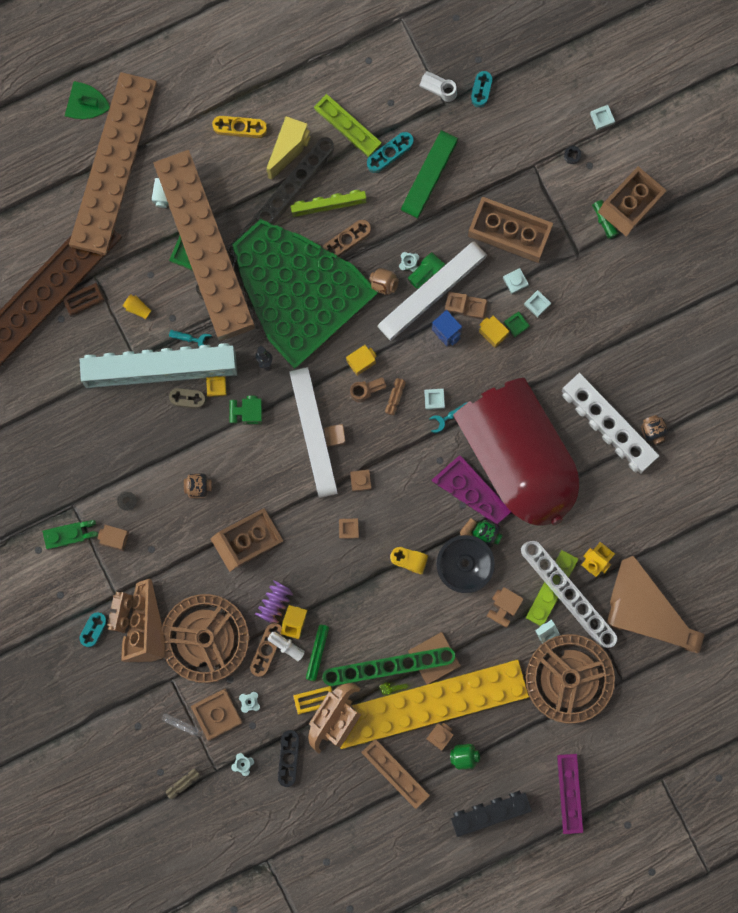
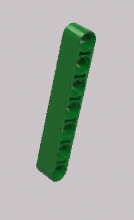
[323,647,456,686]

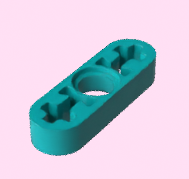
[367,132,413,173]

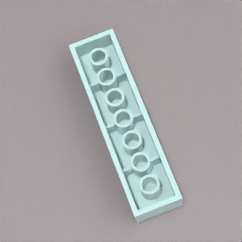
[80,343,237,388]

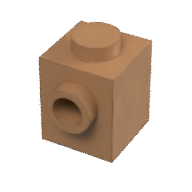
[426,723,453,751]

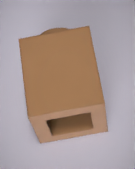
[98,525,129,551]

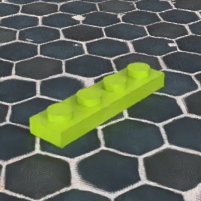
[314,94,382,157]
[291,190,367,217]
[525,550,578,626]

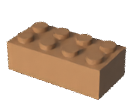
[468,197,553,263]

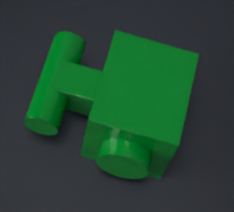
[229,396,262,425]

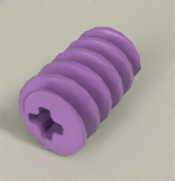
[255,580,293,623]

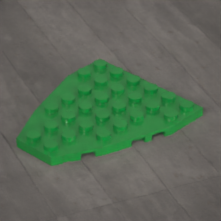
[232,219,378,369]

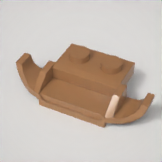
[308,683,361,754]

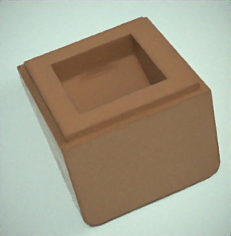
[324,424,346,447]

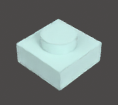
[590,105,615,130]
[503,268,529,294]
[524,290,551,318]
[424,389,445,410]
[535,620,560,644]

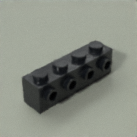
[450,790,532,837]

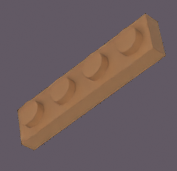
[361,739,430,809]

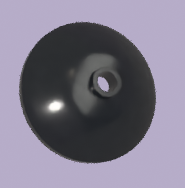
[436,535,495,593]

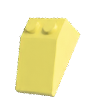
[267,116,311,180]

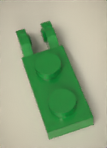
[42,520,98,550]

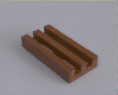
[63,283,105,317]

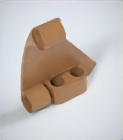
[606,556,705,653]

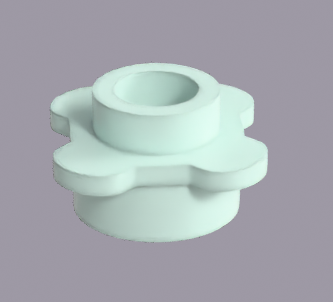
[399,252,419,272]
[239,692,260,713]
[231,753,254,776]

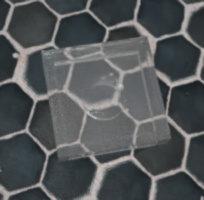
[162,713,203,738]

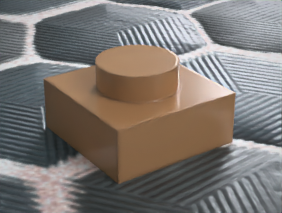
[350,470,371,492]
[339,518,359,539]

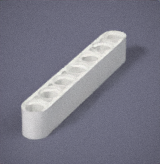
[377,241,487,341]
[289,367,338,498]
[521,541,617,648]

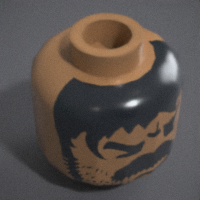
[641,415,669,445]
[184,473,212,498]

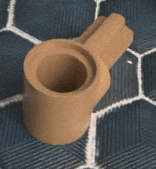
[350,378,386,402]

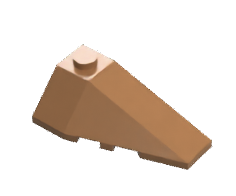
[121,579,165,662]

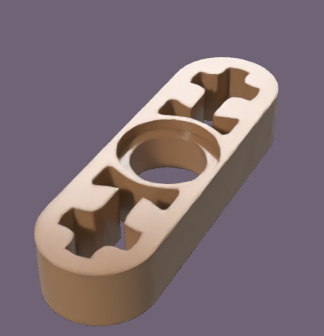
[323,220,371,257]
[250,623,283,677]

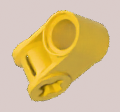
[390,547,429,574]

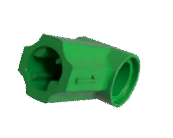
[408,252,445,289]

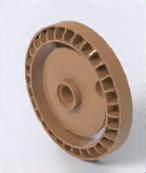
[161,594,249,683]
[525,634,615,724]

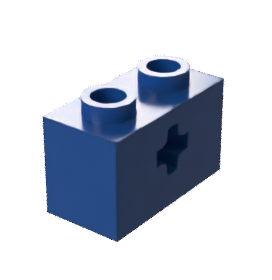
[432,310,462,347]

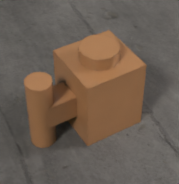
[487,587,523,628]

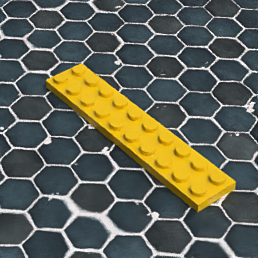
[340,660,529,749]

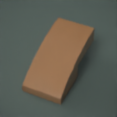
[445,292,488,319]

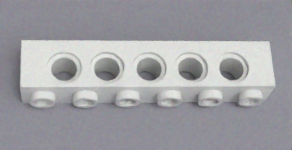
[562,373,659,474]

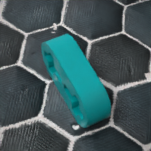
[471,71,492,107]
[80,612,107,648]

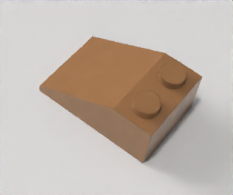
[211,508,283,572]

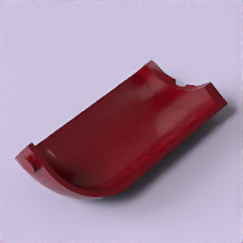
[453,377,579,526]

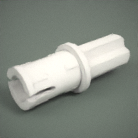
[268,632,305,661]

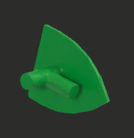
[64,81,110,119]

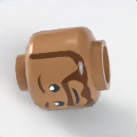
[369,268,399,295]

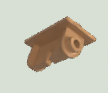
[107,592,133,633]

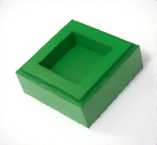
[503,311,530,338]

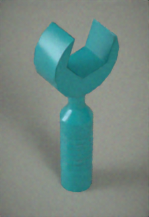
[169,330,212,346]
[429,402,467,433]

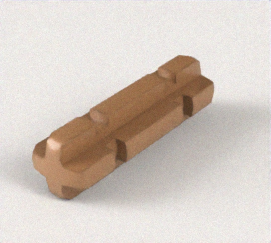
[385,378,406,415]

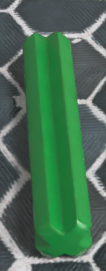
[306,624,329,682]

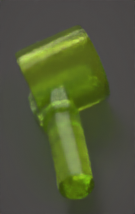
[379,682,408,695]

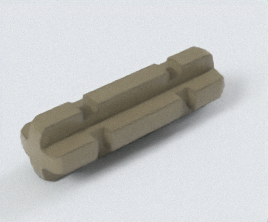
[166,769,200,799]

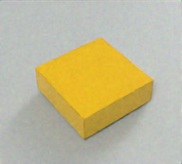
[206,376,227,397]

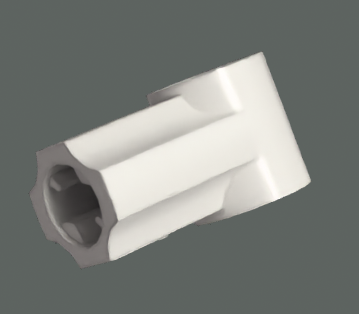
[420,71,457,102]

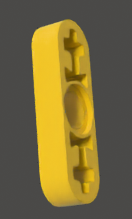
[212,116,267,138]

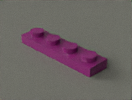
[557,754,583,834]

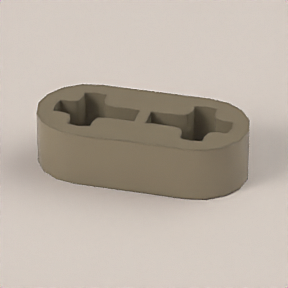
[169,388,206,409]

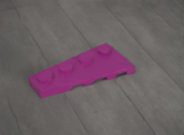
[431,455,511,525]

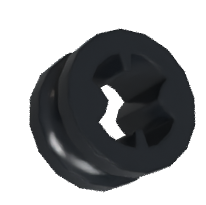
[564,146,581,165]

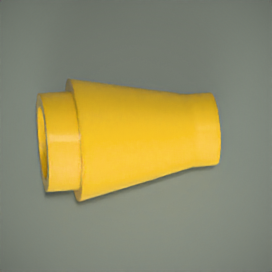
[123,294,152,320]

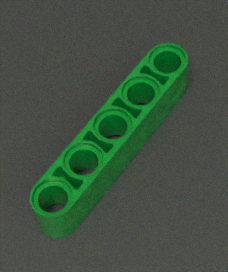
[401,130,459,219]

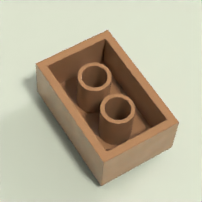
[598,166,667,237]

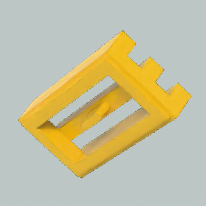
[293,686,332,715]

